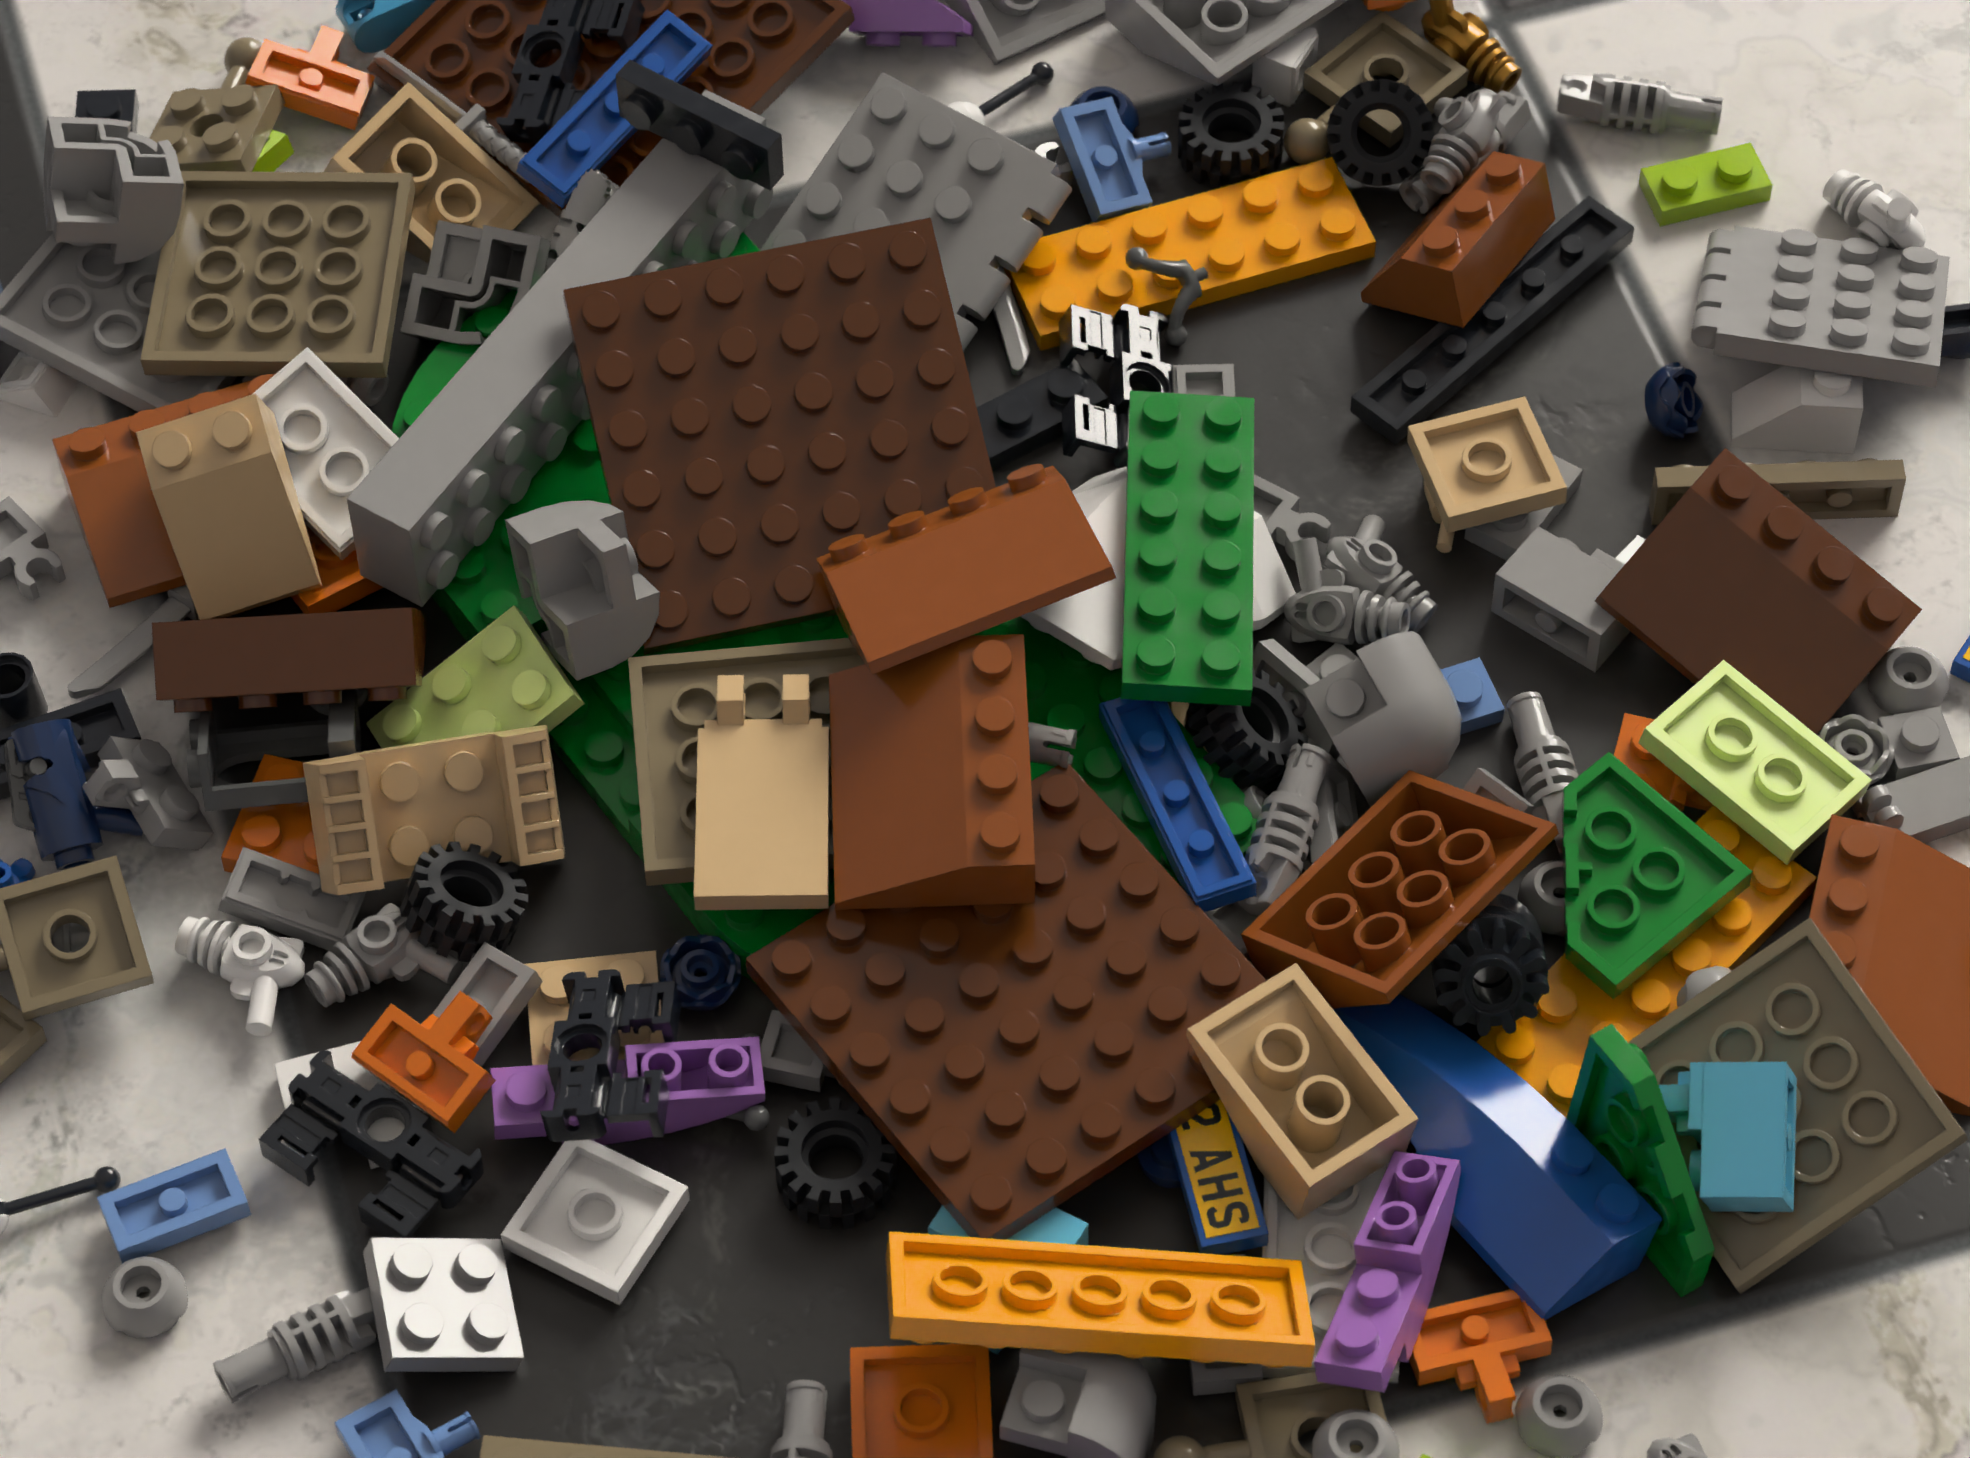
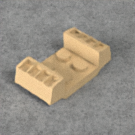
[303,725,565,895]

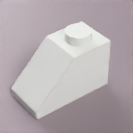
[1731,365,1863,454]

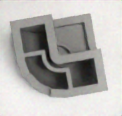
[43,116,184,264]
[400,220,551,345]
[505,500,660,680]
[1303,631,1463,807]
[1000,1348,1156,1458]

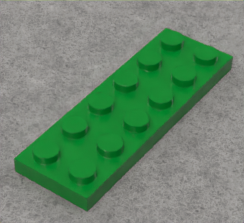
[1120,391,1254,706]

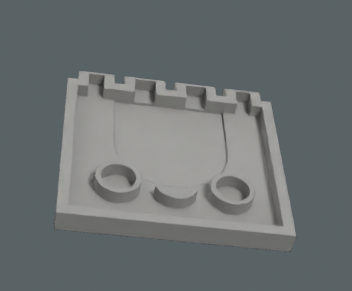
[760,72,1072,352]
[1691,226,1949,388]

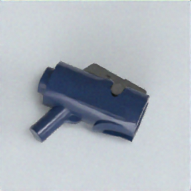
[3,719,143,870]

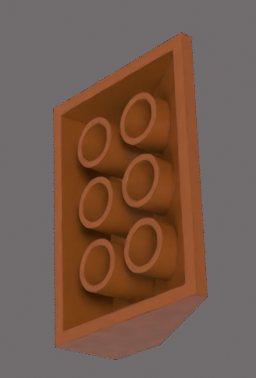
[52,373,324,608]
[816,464,1116,675]
[829,634,1035,910]
[1241,770,1559,1009]
[1809,815,1970,1116]

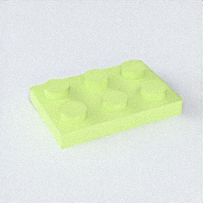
[366,605,585,748]
[1638,660,1872,865]

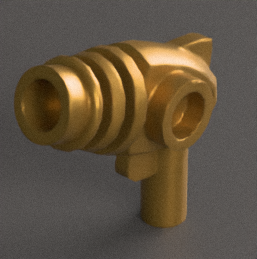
[1421,0,1522,93]

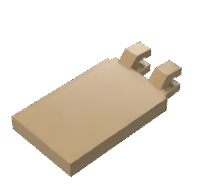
[694,674,830,910]

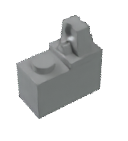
[1491,526,1646,672]

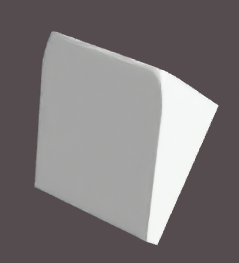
[1252,26,1319,107]
[0,352,79,417]

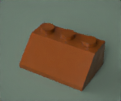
[1360,151,1556,328]

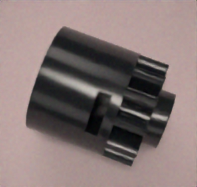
[1431,893,1549,1036]

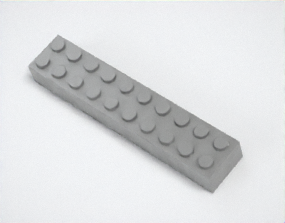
[347,90,773,607]

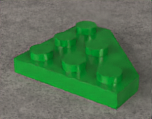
[1562,752,1753,1000]
[1566,1024,1715,1297]

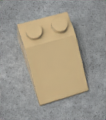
[324,82,540,264]
[136,393,322,620]
[1186,963,1419,1220]

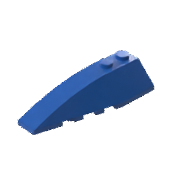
[1333,994,1662,1320]

